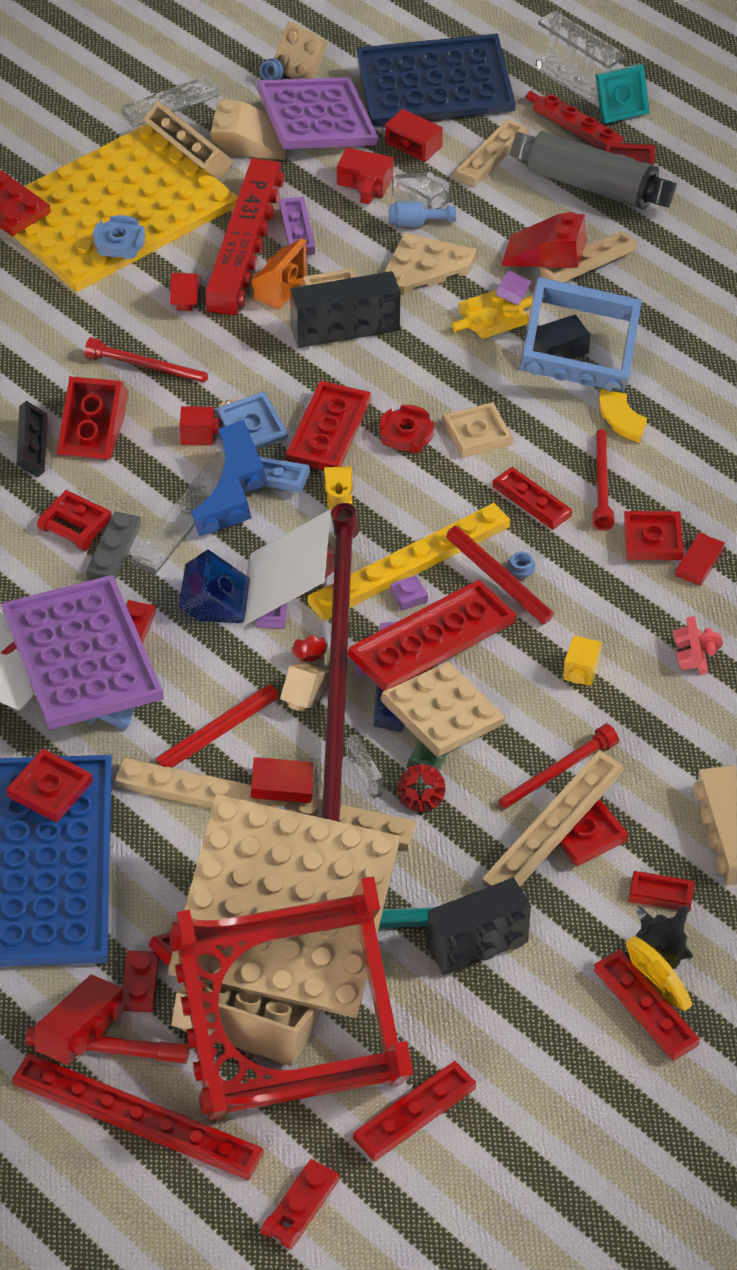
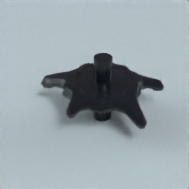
[624,906,693,989]

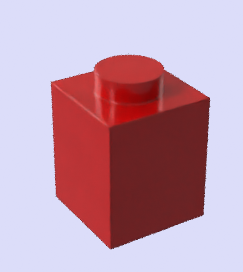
[179,406,219,445]

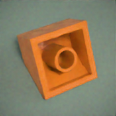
[251,238,307,309]

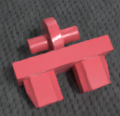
[673,616,723,675]

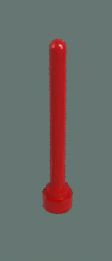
[84,337,208,382]
[592,429,615,530]
[498,723,619,809]

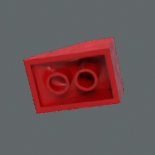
[502,212,587,268]
[56,376,129,460]

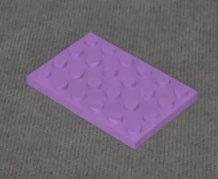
[1,575,164,730]

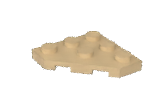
[385,232,477,295]

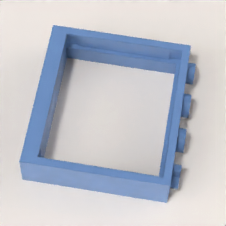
[519,277,642,393]

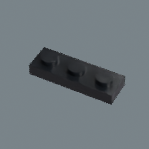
[16,401,47,477]

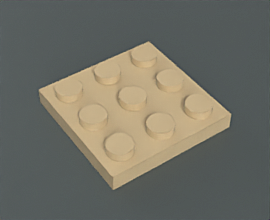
[380,661,506,757]

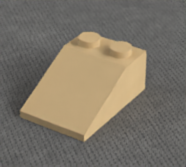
[211,99,288,160]

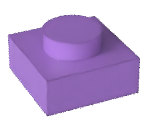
[390,575,428,611]

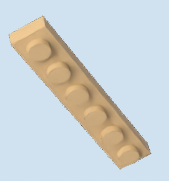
[482,750,624,887]

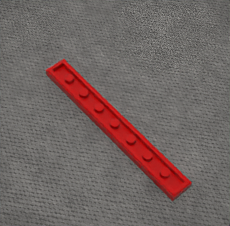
[12,1053,264,1180]

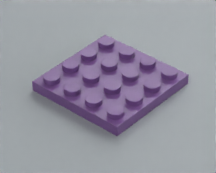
[256,77,378,150]

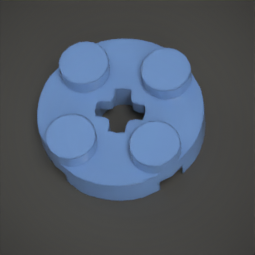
[93,215,145,259]

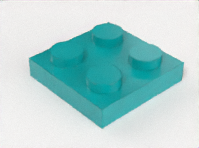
[595,64,650,123]

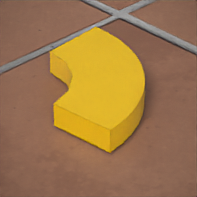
[599,389,647,443]
[625,935,693,1011]

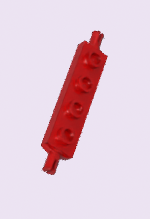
[525,90,624,151]

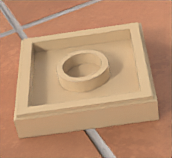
[443,402,513,458]

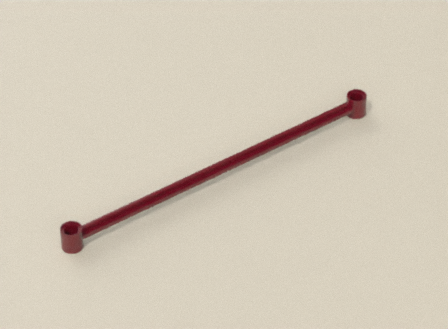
[322,503,359,822]

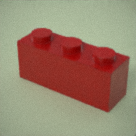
[35,974,125,1065]

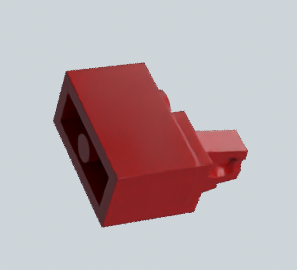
[337,147,394,205]

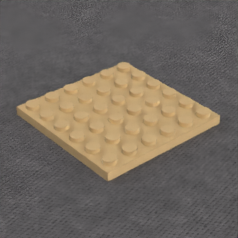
[168,794,401,1018]

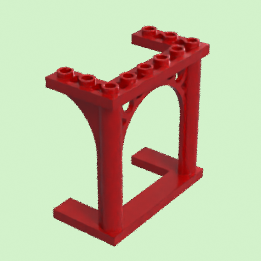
[169,876,414,1121]

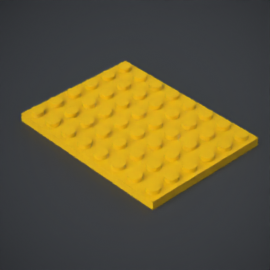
[14,124,238,293]

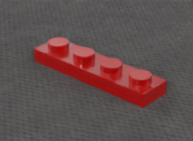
[594,949,700,1061]
[353,1061,476,1162]

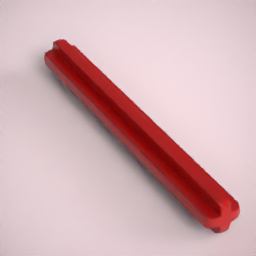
[446,525,554,624]
[156,684,278,768]

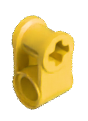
[324,466,353,514]

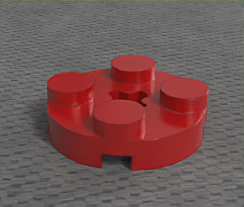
[380,405,434,454]

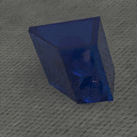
[178,549,250,623]

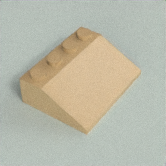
[171,983,322,1066]

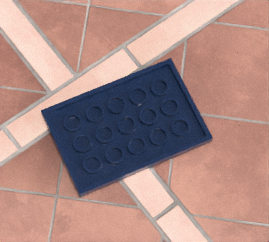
[356,33,516,126]

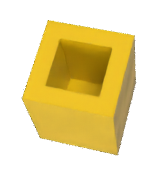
[563,635,602,686]

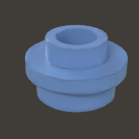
[260,58,283,80]
[507,551,535,578]

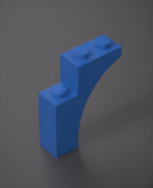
[191,420,268,536]

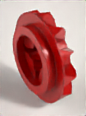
[397,763,446,812]

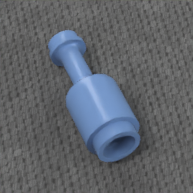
[389,201,456,227]

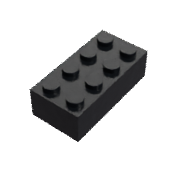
[290,271,401,348]

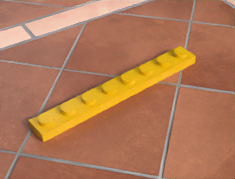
[308,503,510,621]

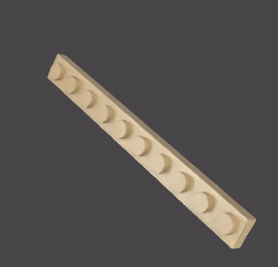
[115,758,416,851]

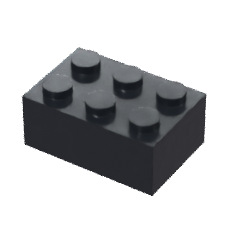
[427,877,531,975]

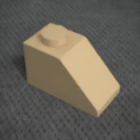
[280,663,329,711]

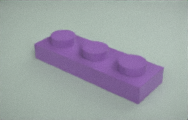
[279,197,315,255]

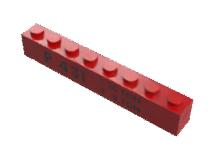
[205,158,285,316]

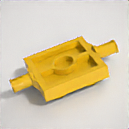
[451,289,533,339]

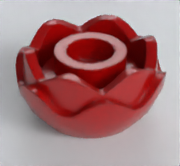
[291,636,328,662]

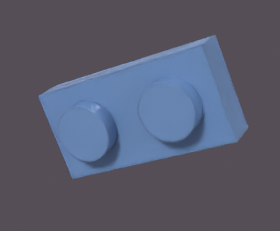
[260,457,310,493]

